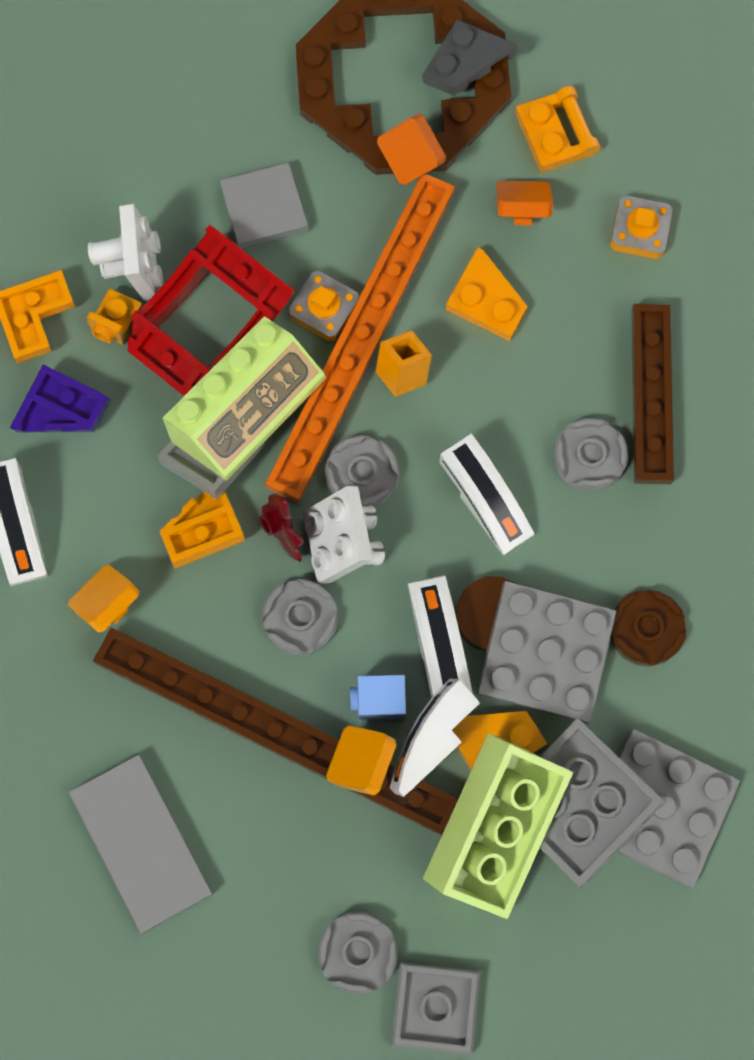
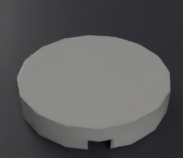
[553,418,628,492]
[325,435,400,508]
[262,579,338,656]
[318,912,397,994]

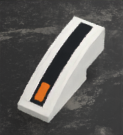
[439,433,534,556]
[0,458,48,586]
[407,575,473,698]
[390,679,480,797]

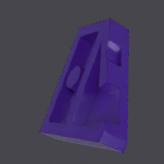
[10,364,111,433]

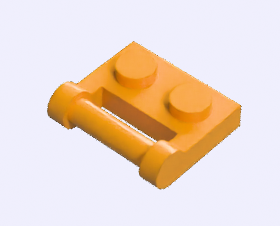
[515,86,601,173]

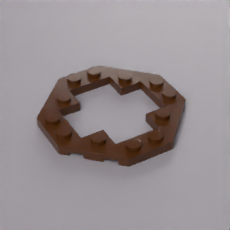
[296,0,512,175]

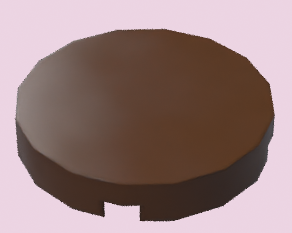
[456,576,516,651]
[610,590,686,667]

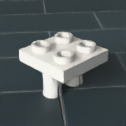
[88,204,164,303]
[303,486,385,584]

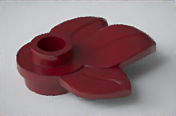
[259,493,304,562]

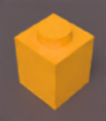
[376,330,432,397]

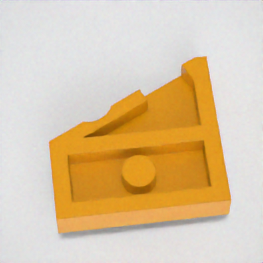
[445,247,528,342]
[159,491,245,569]
[452,711,547,770]

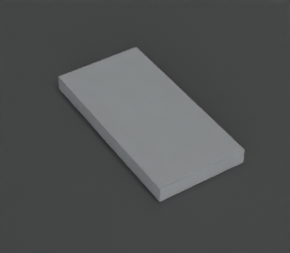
[68,754,213,934]

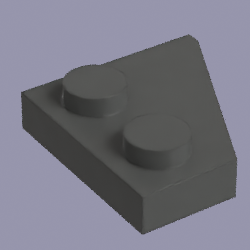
[422,20,517,96]

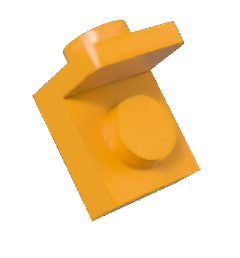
[86,288,143,345]

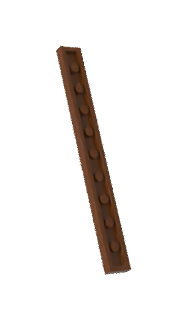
[93,627,459,836]

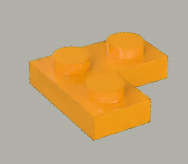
[0,270,75,364]

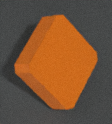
[377,114,446,185]
[495,181,553,226]

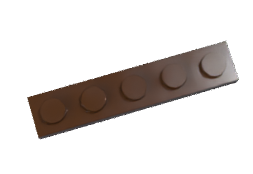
[631,304,674,485]

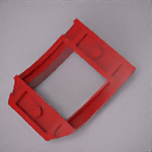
[127,224,296,396]

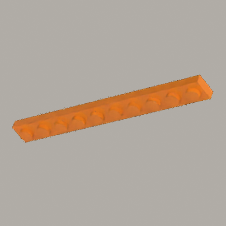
[265,173,455,504]

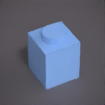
[350,675,406,721]

